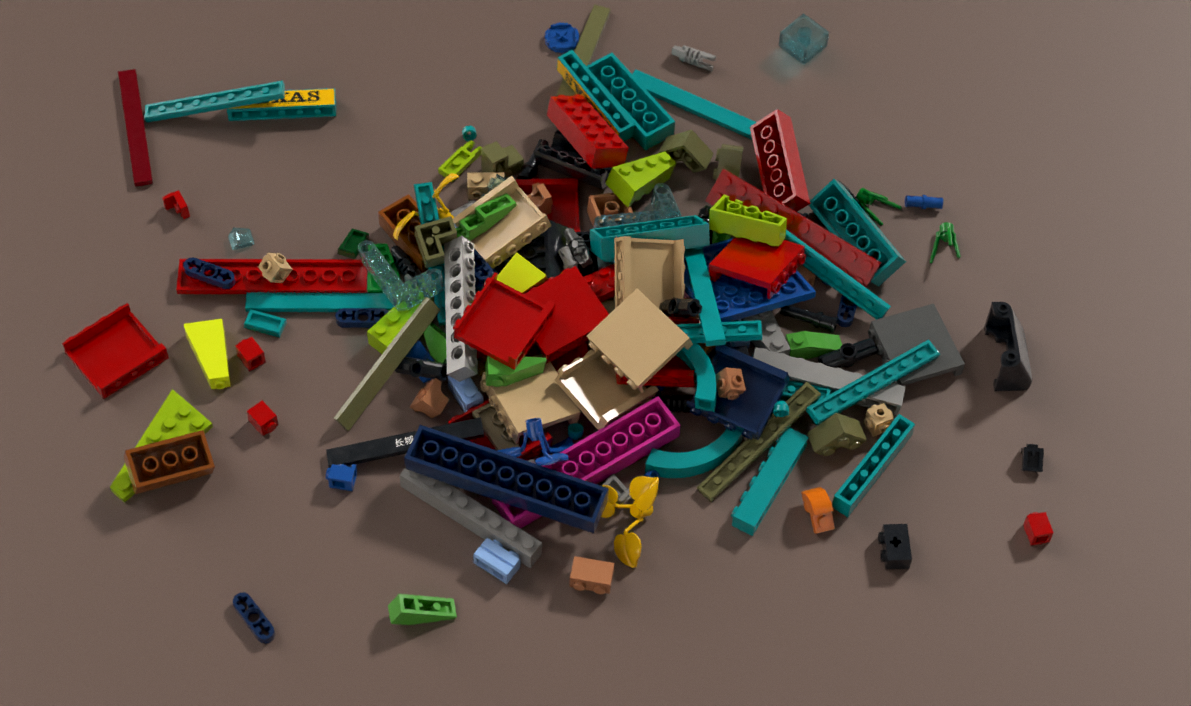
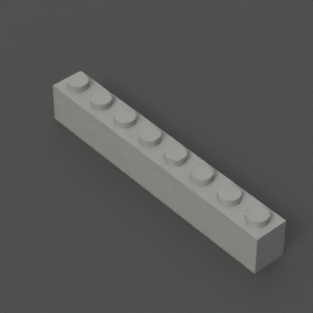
[752,347,905,415]
[400,468,542,568]

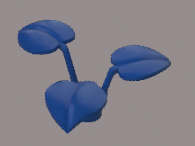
[497,418,574,466]

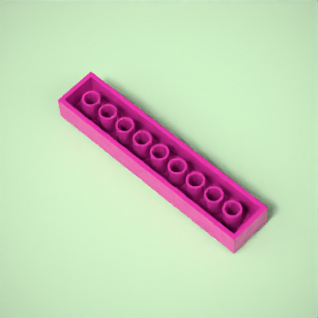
[492,396,680,529]

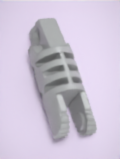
[671,45,717,71]

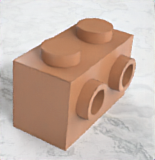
[570,556,614,594]

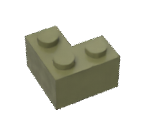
[658,129,714,173]
[481,141,524,180]
[713,144,744,180]
[415,216,457,269]
[807,413,867,456]

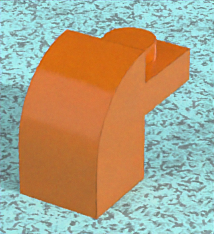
[801,487,835,534]

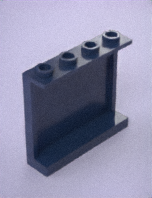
[686,345,790,440]

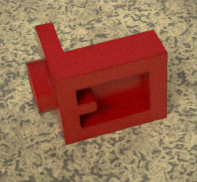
[162,190,190,219]

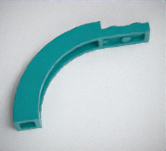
[676,343,717,412]
[645,429,744,478]

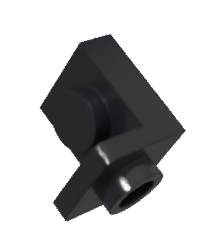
[1021,444,1044,472]

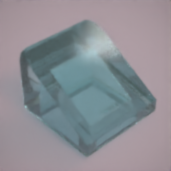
[228,227,255,250]

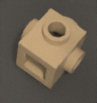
[258,253,293,283]
[864,403,894,437]

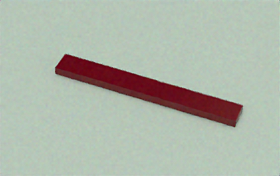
[118,69,153,187]

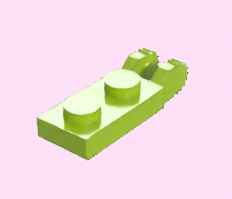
[438,140,483,182]

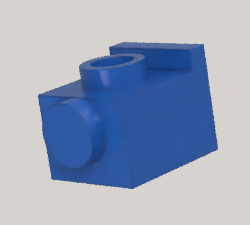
[326,464,357,491]

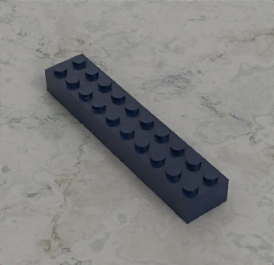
[404,425,608,534]

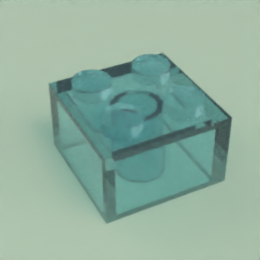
[778,13,830,65]

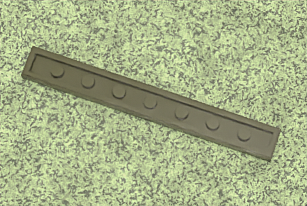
[556,4,611,96]
[334,297,440,431]
[697,382,821,502]

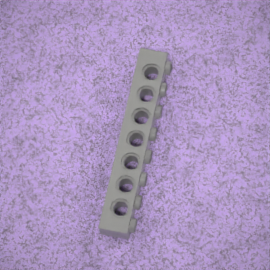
[444,236,478,382]

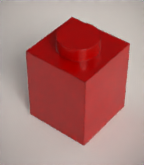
[235,336,266,372]
[247,400,278,436]
[1023,512,1054,546]

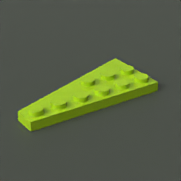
[110,389,213,503]

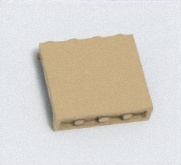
[453,176,552,269]
[614,236,685,308]
[587,288,693,393]
[555,349,659,430]
[480,354,581,444]

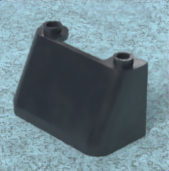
[984,302,1032,391]

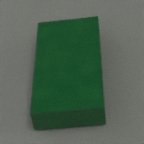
[337,228,369,259]

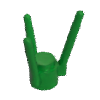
[856,188,902,226]
[930,222,961,264]

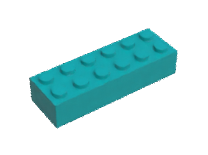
[586,52,675,151]
[808,179,906,287]
[590,215,710,262]

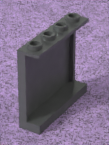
[868,303,965,386]

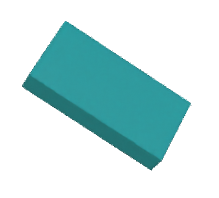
[244,309,287,338]

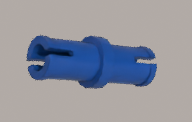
[905,195,943,209]

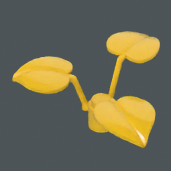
[393,173,459,241]
[600,476,659,568]

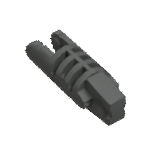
[564,228,593,268]

